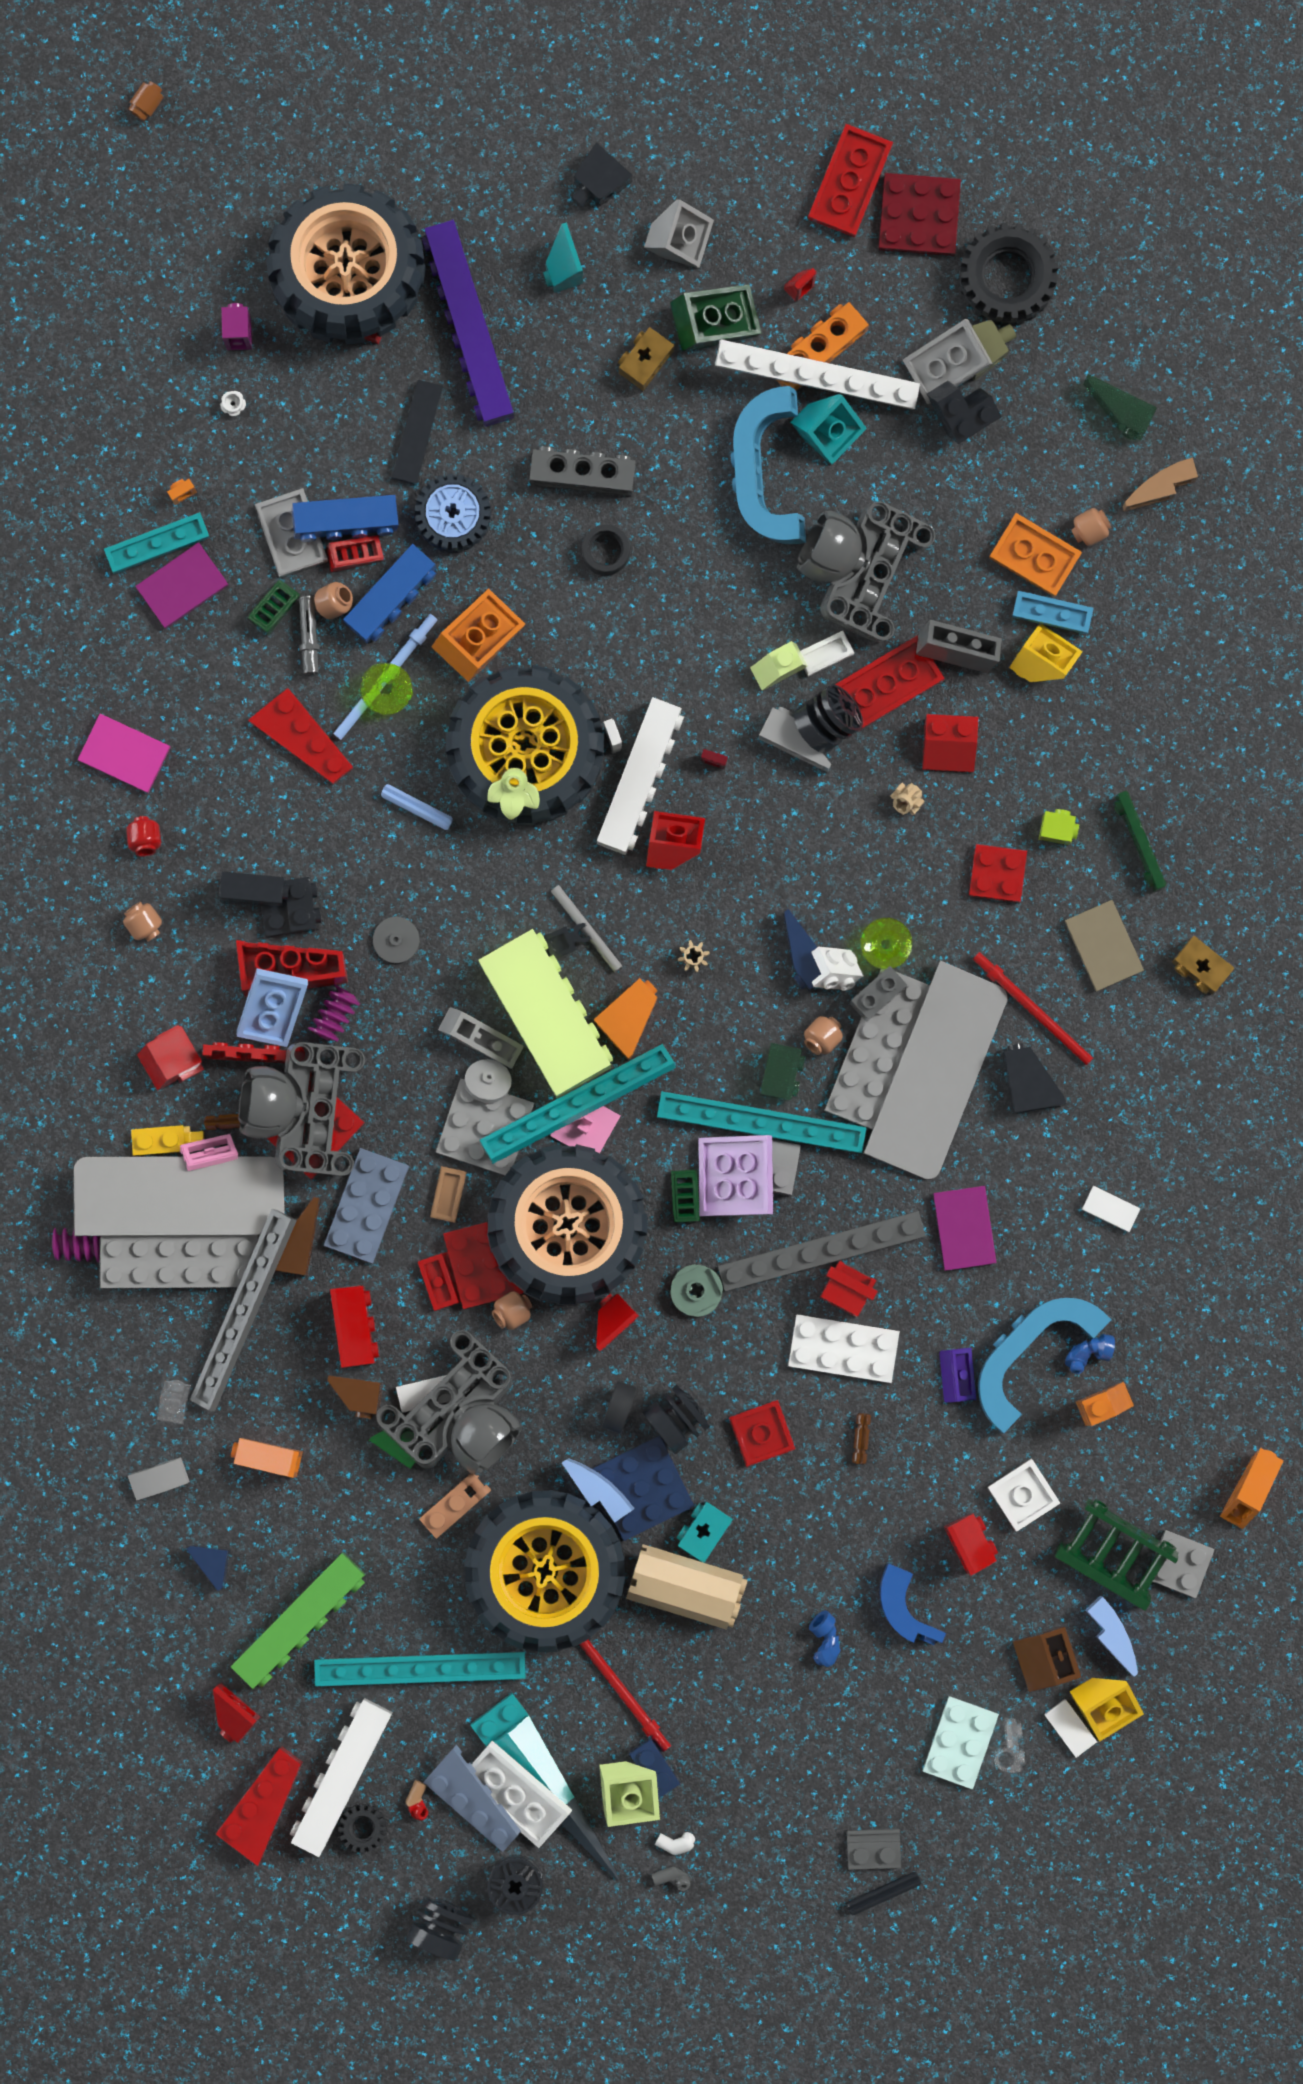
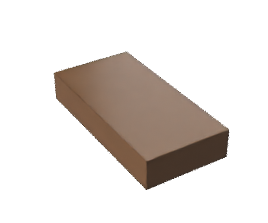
[430,1166,467,1223]

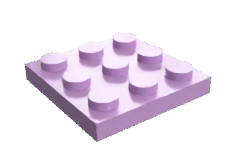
[699,1135,773,1216]

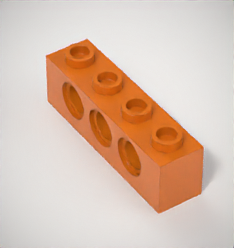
[777,302,869,391]

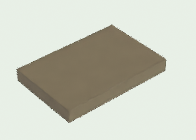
[1064,900,1144,992]

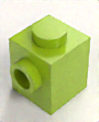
[1039,809,1079,845]

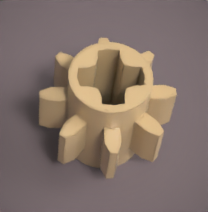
[890,783,925,815]
[678,940,710,973]

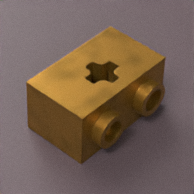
[618,327,674,391]
[1172,936,1234,994]

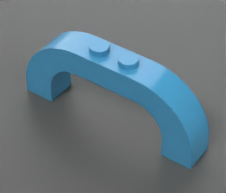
[731,386,806,544]
[978,1298,1112,1433]

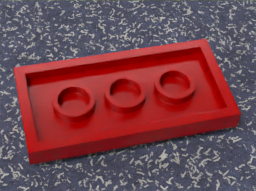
[808,124,893,238]
[835,635,945,733]

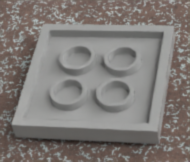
[436,1078,535,1175]

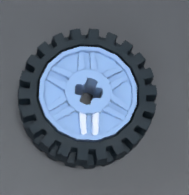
[415,474,491,553]

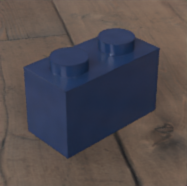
[629,1738,680,1799]

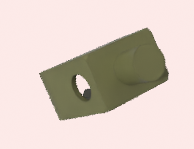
[972,320,1016,381]

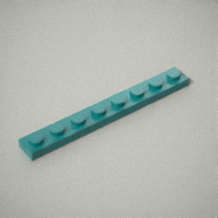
[480,1044,676,1164]
[657,1091,866,1154]
[314,1652,526,1686]

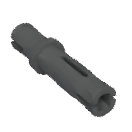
[299,596,320,675]

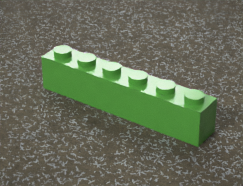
[231,1552,366,1689]

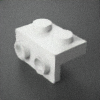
[812,947,863,991]

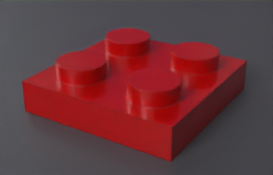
[969,844,1027,903]

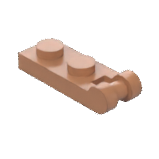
[419,1474,491,1539]

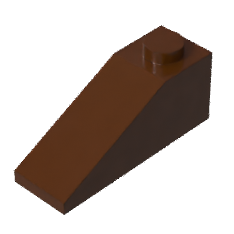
[275,1197,321,1276]

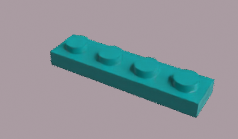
[104,512,210,574]

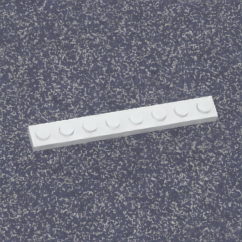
[715,340,920,410]

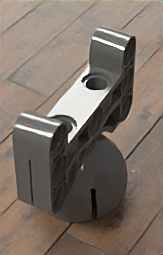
[797,501,936,642]
[239,1042,365,1176]
[376,1330,522,1475]

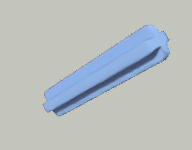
[381,784,453,830]

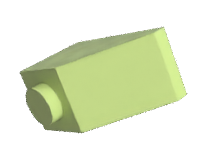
[750,641,808,691]

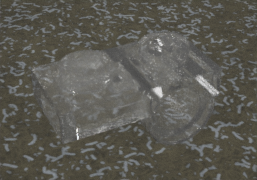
[993,1717,1025,1773]

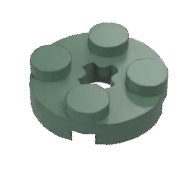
[670,1264,723,1317]

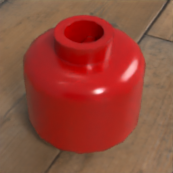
[126,816,161,857]

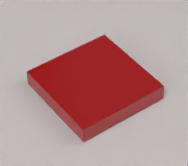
[729,1400,795,1467]

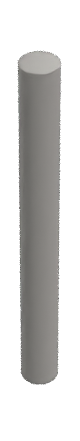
[551,885,622,972]

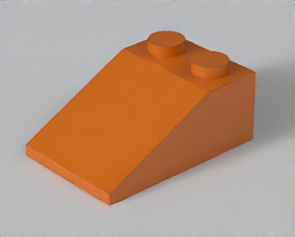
[432,589,525,682]

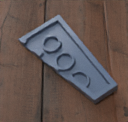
[423,1744,521,1852]

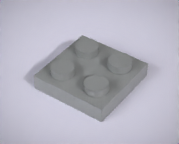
[1152,1530,1215,1598]

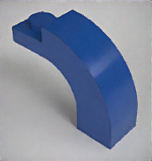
[879,1563,946,1645]

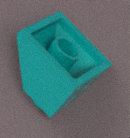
[543,222,583,293]
[790,394,867,465]

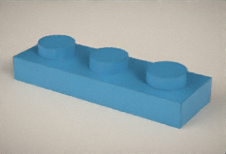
[1012,591,1093,634]

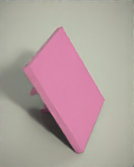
[550,1106,620,1153]

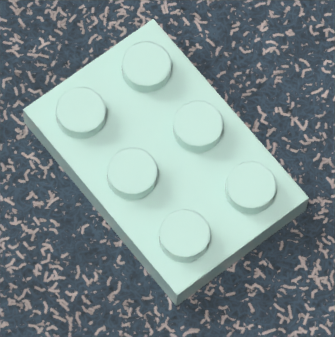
[922,1696,999,1789]

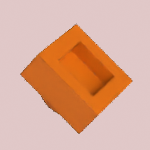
[167,479,197,505]

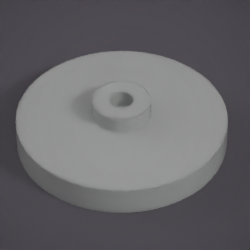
[464,1059,512,1103]

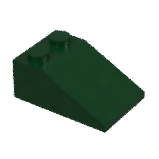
[670,284,762,351]

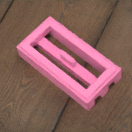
[180,1134,238,1171]

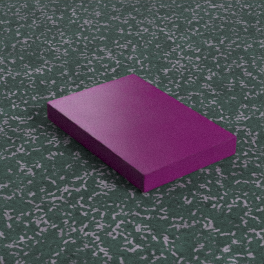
[136,542,229,629]
[933,1186,997,1271]

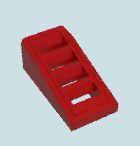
[784,268,817,302]
[326,535,384,572]

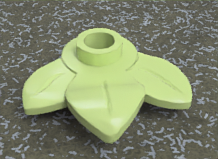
[488,768,540,820]

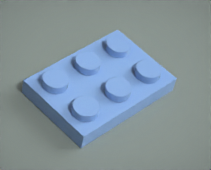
[237,968,308,1047]

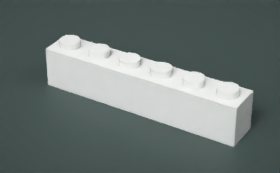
[597,697,684,855]
[290,1698,393,1857]

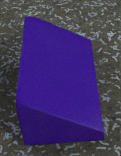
[939,1348,976,1403]

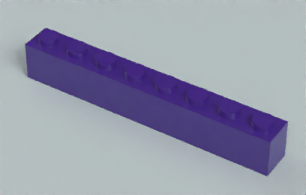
[422,220,514,427]

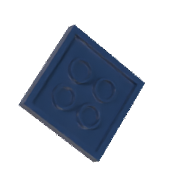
[593,1436,694,1541]

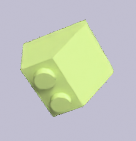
[600,1761,660,1827]

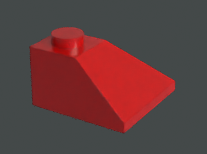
[646,811,705,870]
[596,1293,639,1352]
[213,1683,261,1743]

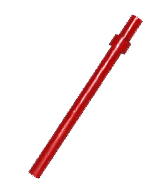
[973,952,1093,1065]
[579,1640,671,1752]

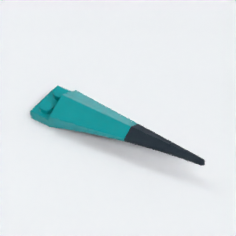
[470,1693,619,1880]

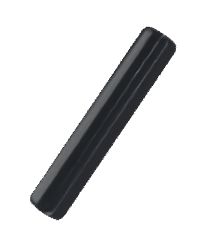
[846,1872,921,1915]

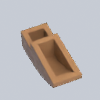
[1123,457,1198,512]

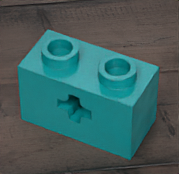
[676,1501,733,1563]

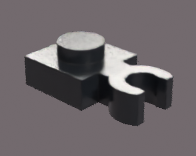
[543,923,592,959]

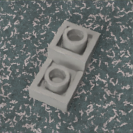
[128,1457,190,1500]

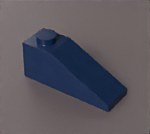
[783,909,821,992]

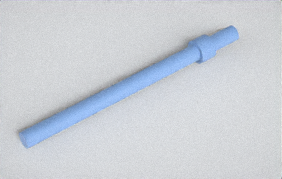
[333,614,438,740]

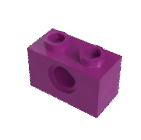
[221,303,253,350]

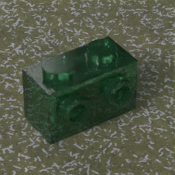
[760,1043,805,1102]

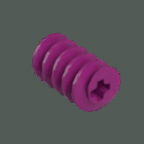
[308,984,361,1042]
[52,1228,100,1263]

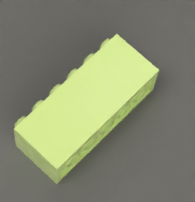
[479,929,613,1099]

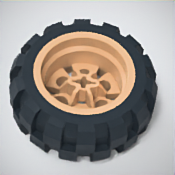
[266,183,425,345]
[487,1144,647,1305]

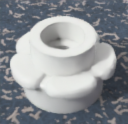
[220,391,246,416]

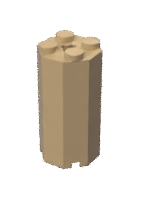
[626,1544,747,1630]

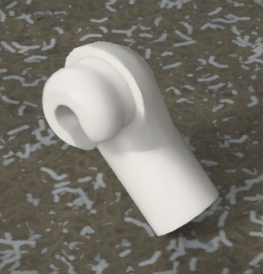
[655,1832,695,1855]

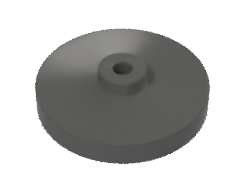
[373,917,420,964]

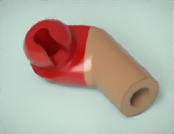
[406,1780,428,1821]

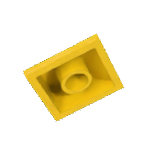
[1009,624,1083,682]
[1070,1678,1144,1742]

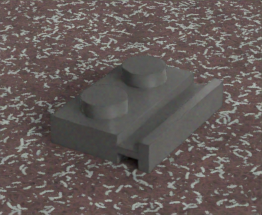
[847,1828,901,1870]

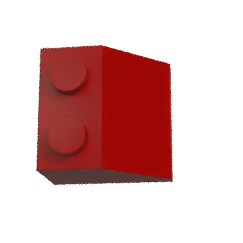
[922,714,979,773]
[944,1513,998,1576]

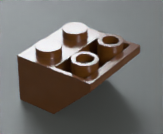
[1012,1625,1081,1692]

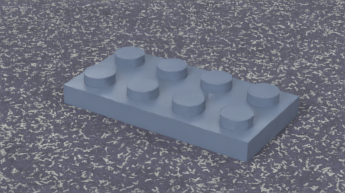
[324,1148,409,1264]

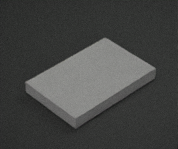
[903,319,993,404]
[255,488,328,578]

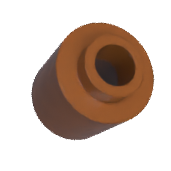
[128,81,164,121]

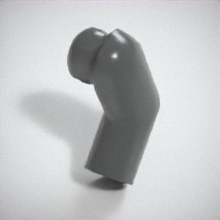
[651,1866,691,1891]

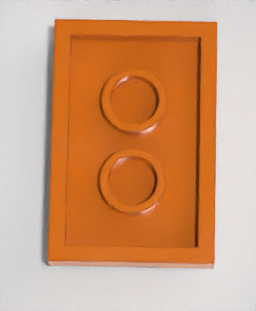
[989,513,1082,597]

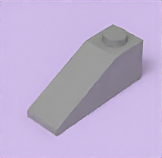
[758,707,831,772]
[438,1007,524,1069]

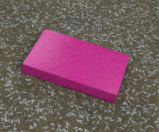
[78,714,171,794]

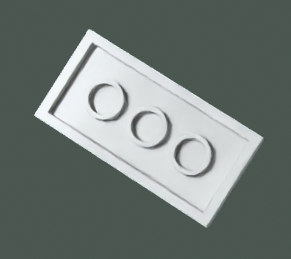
[788,1315,900,1383]
[471,1741,572,1848]

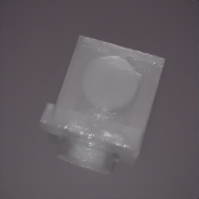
[157,1380,191,1424]

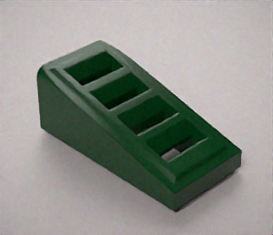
[247,579,300,635]
[671,1170,700,1223]

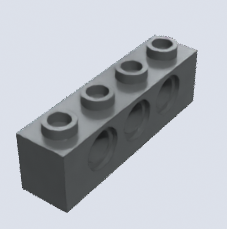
[530,446,635,496]

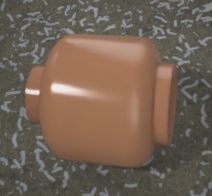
[1071,508,1111,546]
[314,582,353,619]
[123,902,162,942]
[804,1016,843,1055]
[492,1291,532,1330]

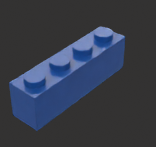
[291,495,399,542]
[343,544,437,644]

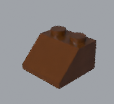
[327,1375,383,1419]

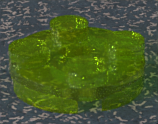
[360,663,413,715]

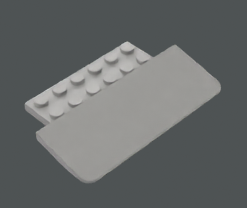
[824,960,1007,1179]
[74,1157,284,1288]

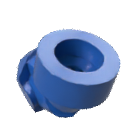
[1065,1334,1115,1374]
[809,1610,841,1667]

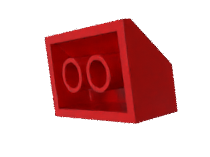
[330,1285,379,1368]

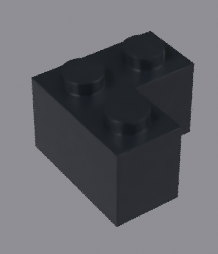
[927,380,1002,444]

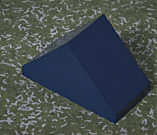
[186,1545,229,1591]

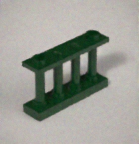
[1055,1498,1179,1611]

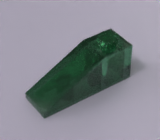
[1083,374,1157,440]

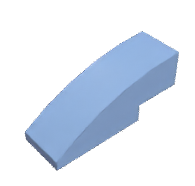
[562,1458,634,1523]
[1085,1596,1138,1677]

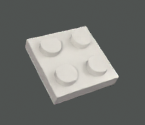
[987,1459,1060,1532]

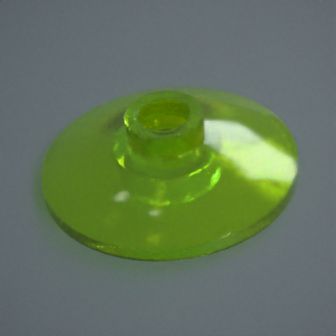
[860,918,912,969]

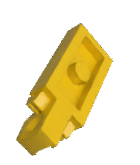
[131,1125,205,1156]

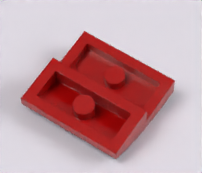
[418,1252,461,1311]

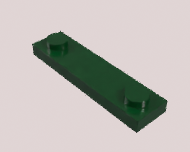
[1114,791,1166,892]

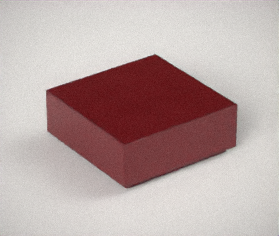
[700,749,728,769]

